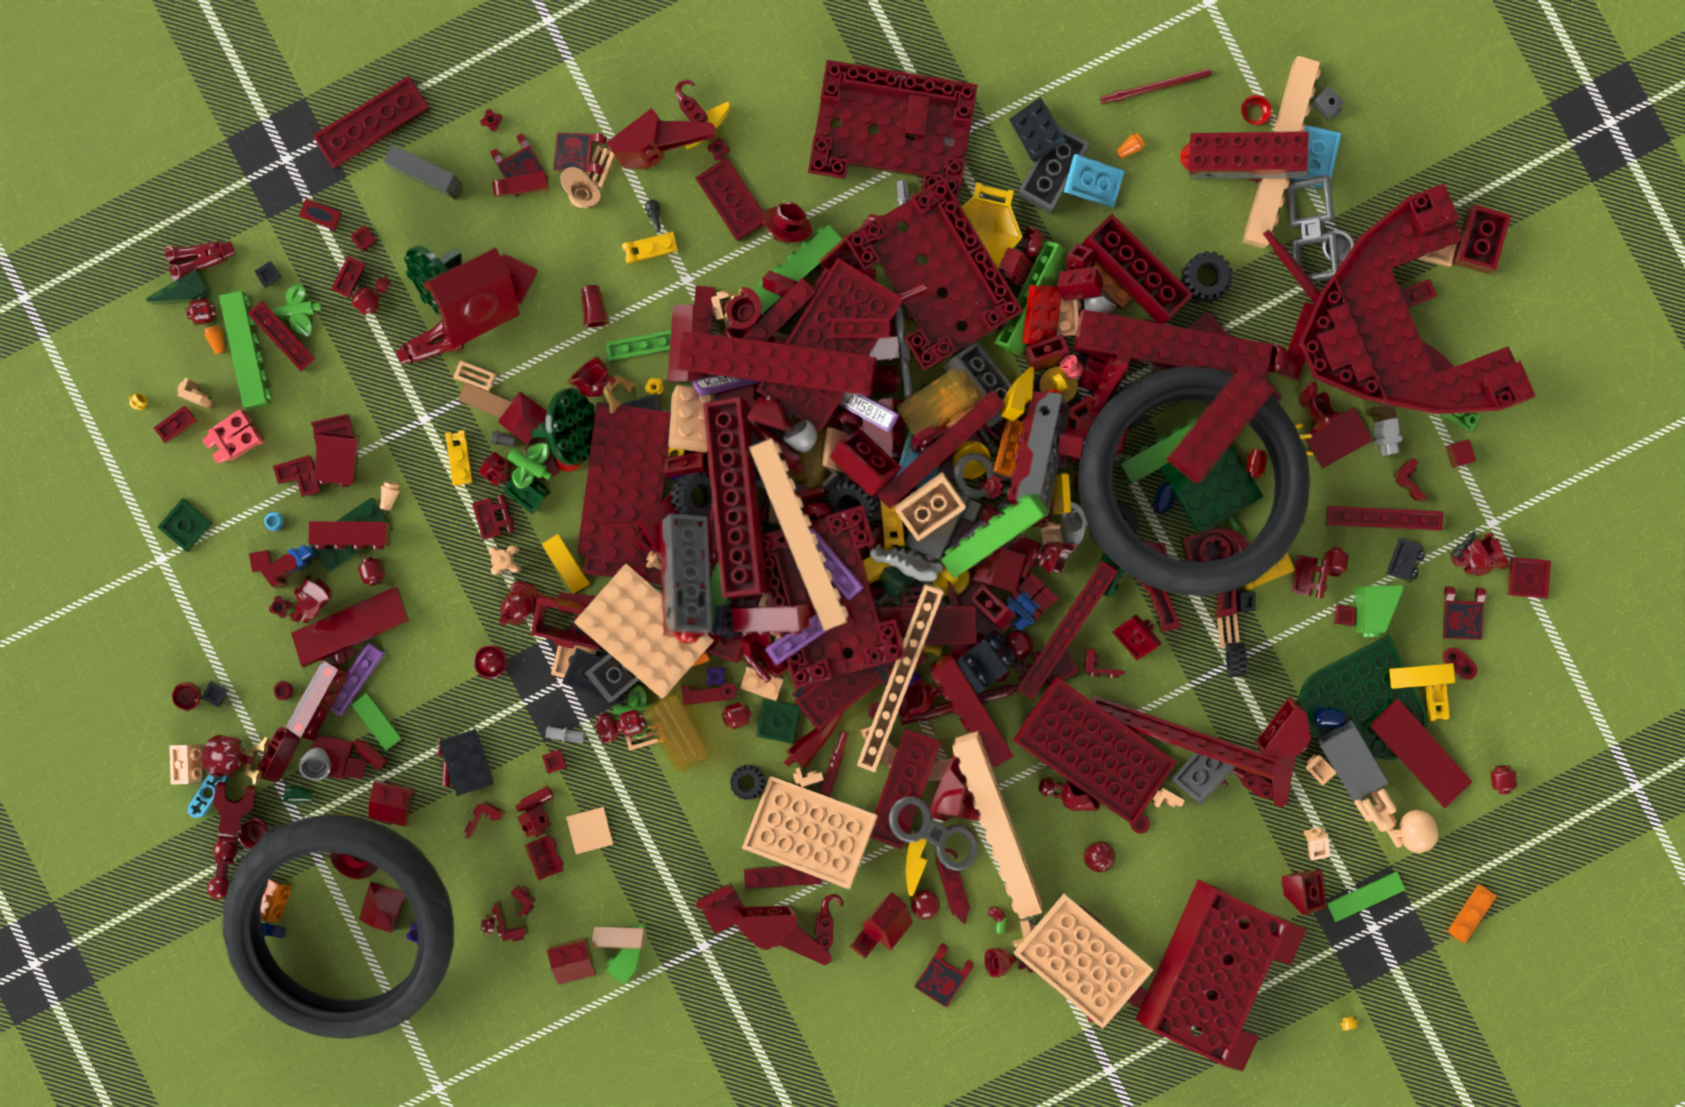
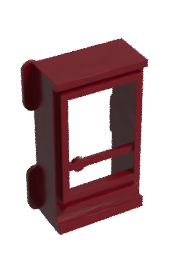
[531,593,601,650]

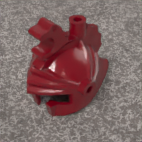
[1452,532,1508,576]
[290,575,333,624]

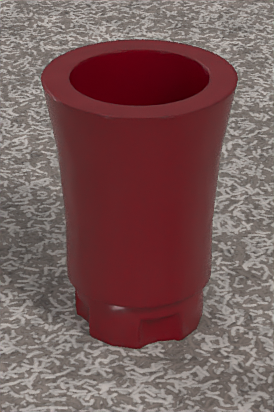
[581,285,610,328]

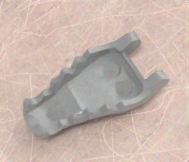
[870,544,943,582]

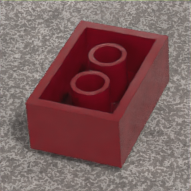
[1452,204,1511,274]
[829,429,902,496]

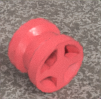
[1060,355,1084,379]

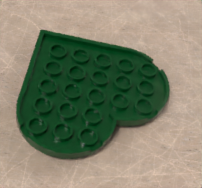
[1298,635,1427,760]

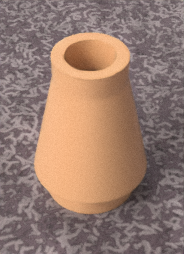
[380,481,400,511]

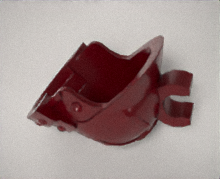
[1033,541,1077,575]
[498,581,540,626]
[898,679,942,721]
[1052,779,1100,812]

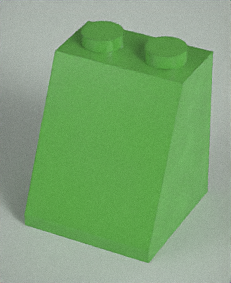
[1354,585,1403,637]

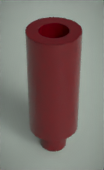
[352,738,388,771]
[515,785,554,812]

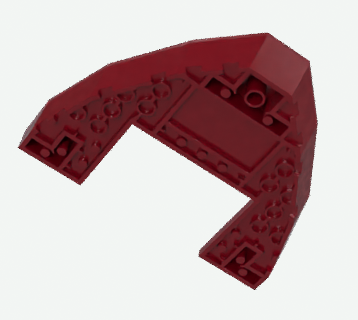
[1299,183,1536,415]

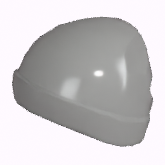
[1322,229,1355,263]
[1084,292,1117,314]
[783,420,817,452]
[299,748,331,781]

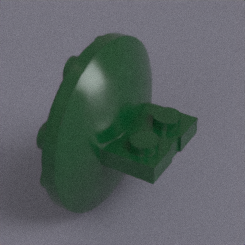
[404,245,462,315]
[531,388,595,465]

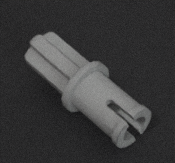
[896,180,910,206]
[545,726,585,743]

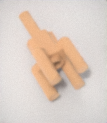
[489,545,522,575]
[1354,788,1403,848]

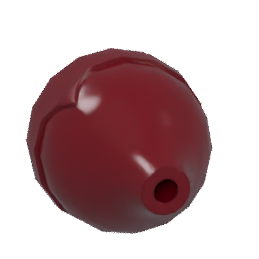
[984,948,1017,977]

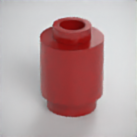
[1246,449,1268,478]

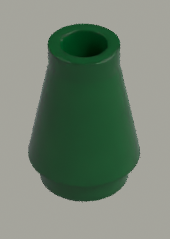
[283,785,313,804]

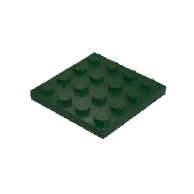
[1159,443,1264,534]

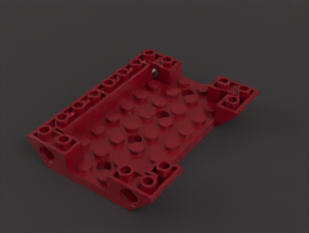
[808,60,978,198]
[844,178,1023,371]
[761,505,906,688]
[1135,879,1307,1072]

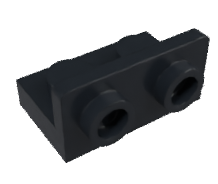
[1386,538,1426,583]
[711,605,742,639]

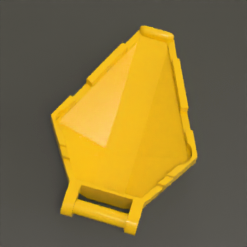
[962,182,1022,268]

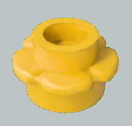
[645,378,664,396]
[129,393,148,410]
[1339,1017,1359,1031]

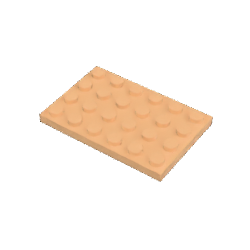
[574,564,714,699]
[742,776,878,889]
[1014,894,1153,1029]

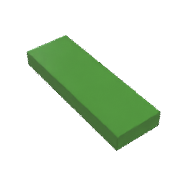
[352,693,402,751]

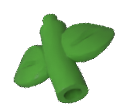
[274,283,322,336]
[507,443,552,489]
[614,684,661,739]

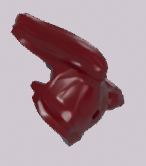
[1298,382,1339,434]

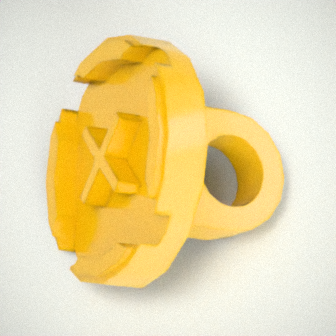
[1039,366,1078,403]
[953,441,991,479]
[932,562,970,597]

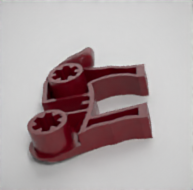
[1136,529,1251,632]

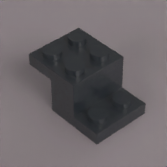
[956,630,1018,693]

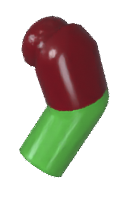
[988,907,1007,934]

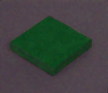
[157,498,213,552]
[756,699,800,744]

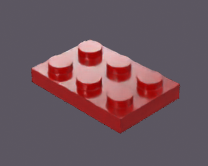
[1022,285,1062,344]

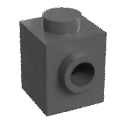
[1311,87,1344,120]

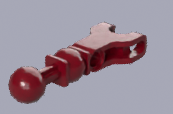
[207,782,255,900]

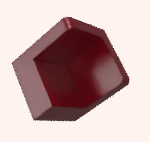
[1445,439,1476,468]

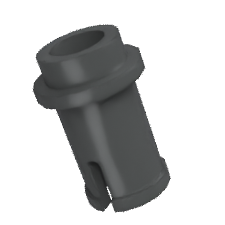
[491,430,516,448]

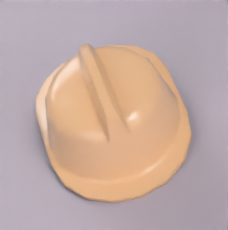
[560,167,601,208]

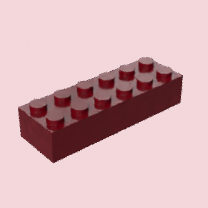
[1081,213,1194,324]
[1166,364,1275,484]
[930,652,1014,768]

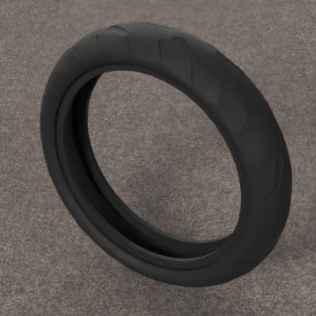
[1078,366,1310,596]
[222,814,454,1039]

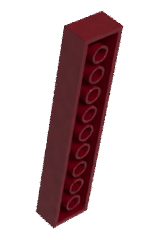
[1073,310,1272,382]
[677,331,877,397]
[703,397,767,598]

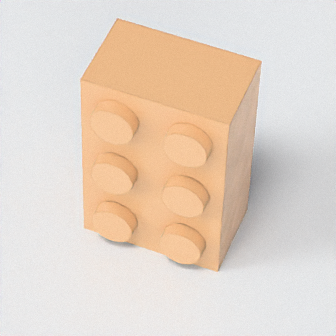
[669,385,715,453]
[895,472,966,541]

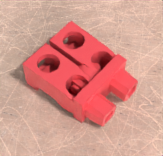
[202,409,265,463]

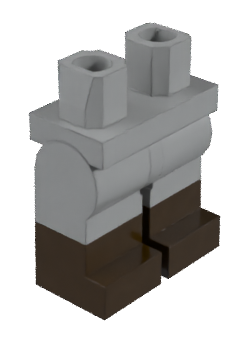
[1366,405,1403,456]

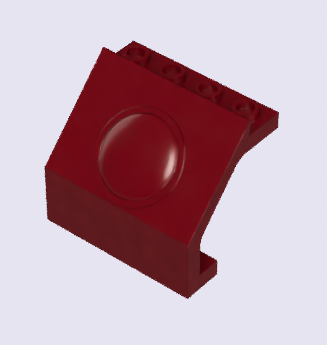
[424,247,520,349]

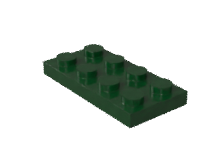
[307,498,394,572]

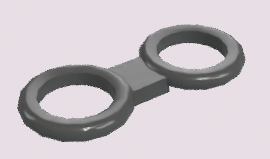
[894,306,912,403]
[954,453,1012,498]
[889,796,979,871]

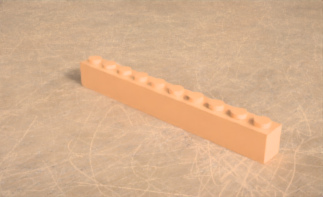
[1242,56,1321,248]
[750,439,848,631]
[857,582,944,772]
[953,731,1043,919]

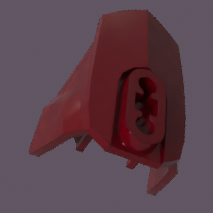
[930,754,981,821]

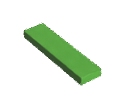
[605,330,671,362]
[1326,872,1406,922]

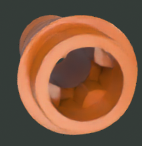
[1116,133,1145,159]
[204,325,226,355]

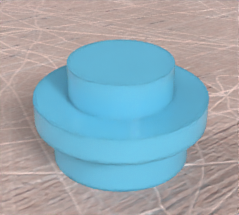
[264,512,284,531]

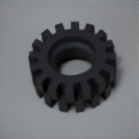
[1225,642,1248,678]
[730,765,765,800]

